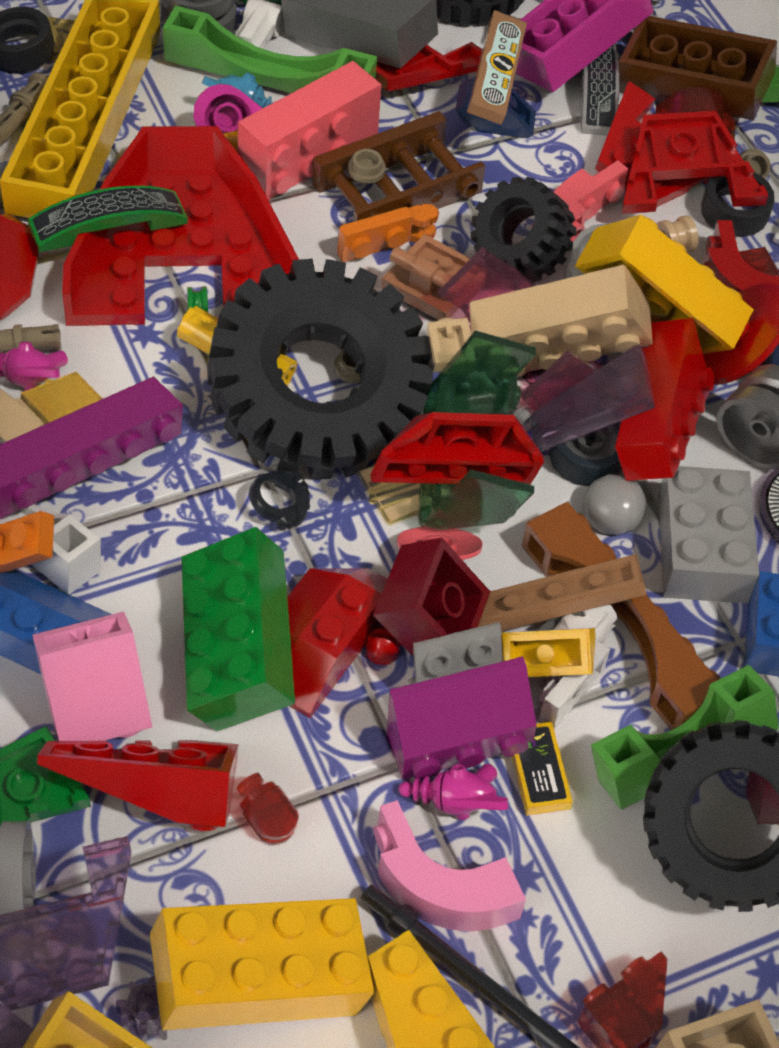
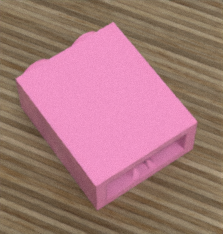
[32,611,152,741]

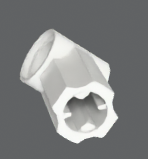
[235,0,284,49]

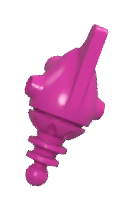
[0,342,68,392]
[398,764,509,820]

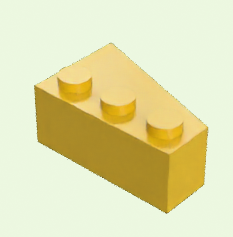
[368,930,495,1048]

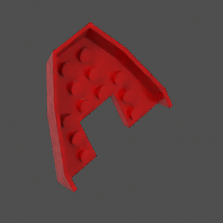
[62,126,299,326]

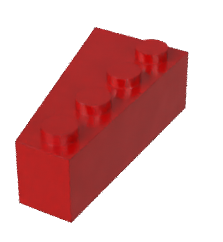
[615,318,714,481]

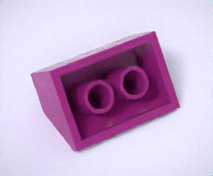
[387,656,537,780]

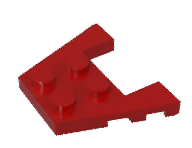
[376,42,483,92]
[595,81,711,208]
[622,110,768,214]

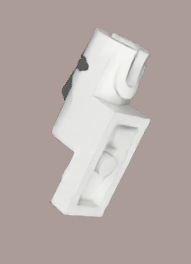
[539,604,617,729]

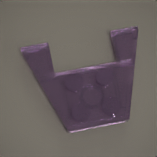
[0,836,132,1012]

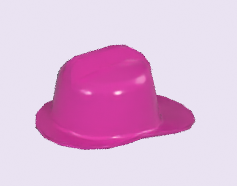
[193,84,263,133]

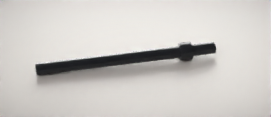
[360,884,580,1048]

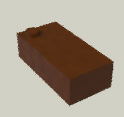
[619,16,777,121]

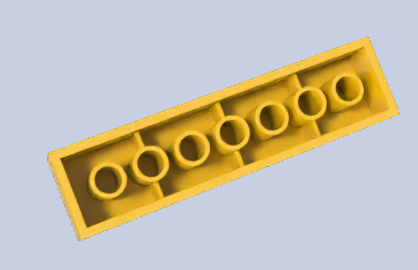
[0,0,161,218]

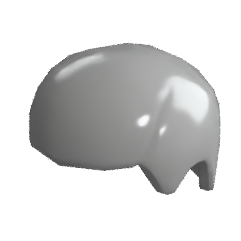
[583,474,646,535]

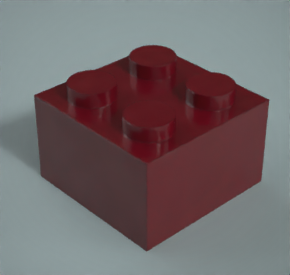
[373,537,491,657]

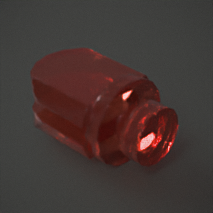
[236,772,299,845]

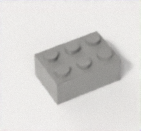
[658,466,759,603]

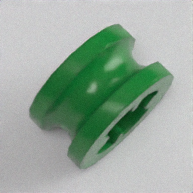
[187,286,209,313]

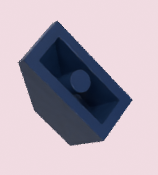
[455,76,536,139]

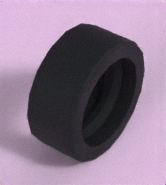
[0,7,55,72]
[701,173,775,237]

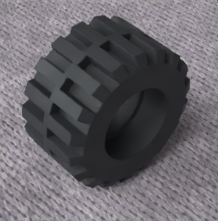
[470,177,576,283]

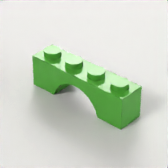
[591,665,779,810]

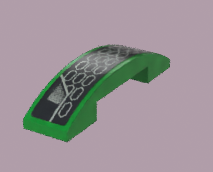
[28,186,188,252]

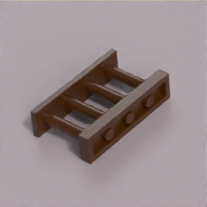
[312,111,485,222]

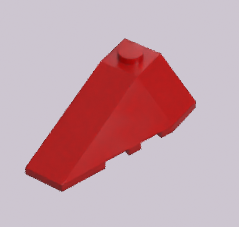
[37,740,239,831]

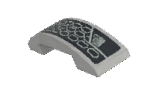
[581,43,619,136]

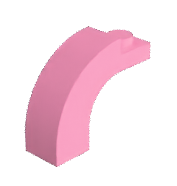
[373,800,526,931]

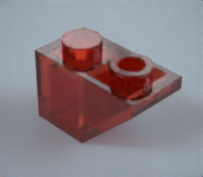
[578,951,668,1048]

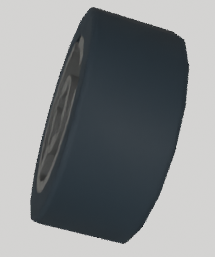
[549,407,622,487]

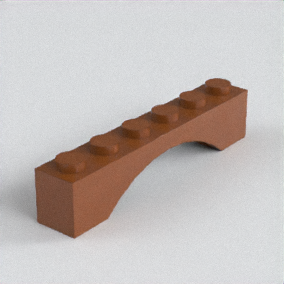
[521,501,721,730]

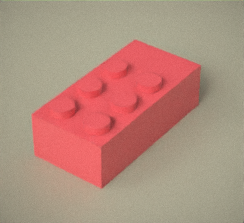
[238,61,382,200]

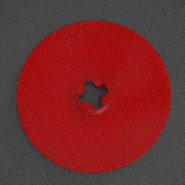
[703,283,779,385]

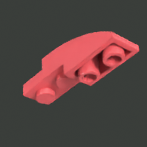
[531,161,628,242]

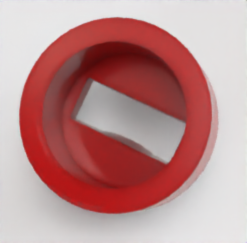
[365,626,401,665]

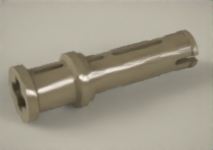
[0,72,48,147]

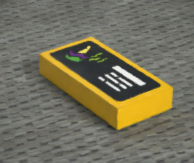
[512,722,573,816]

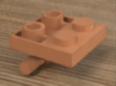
[381,234,488,320]

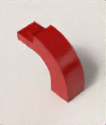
[703,220,779,293]

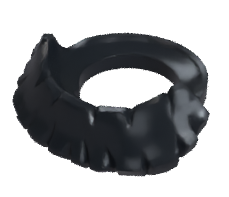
[249,470,310,530]

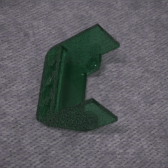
[418,330,536,530]

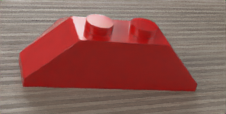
[0,214,39,320]
[370,412,544,485]
[287,568,387,718]

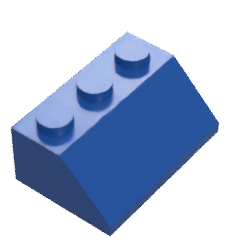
[0,570,112,675]

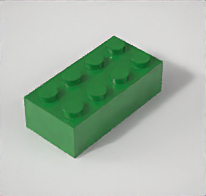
[181,527,295,732]

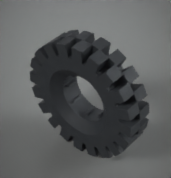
[207,258,434,479]

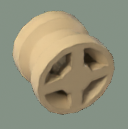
[657,215,698,253]

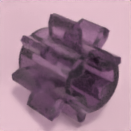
[116,976,168,1043]

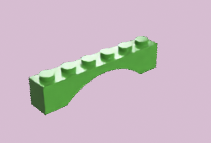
[163,5,377,93]

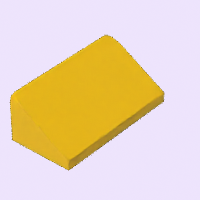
[501,628,596,677]

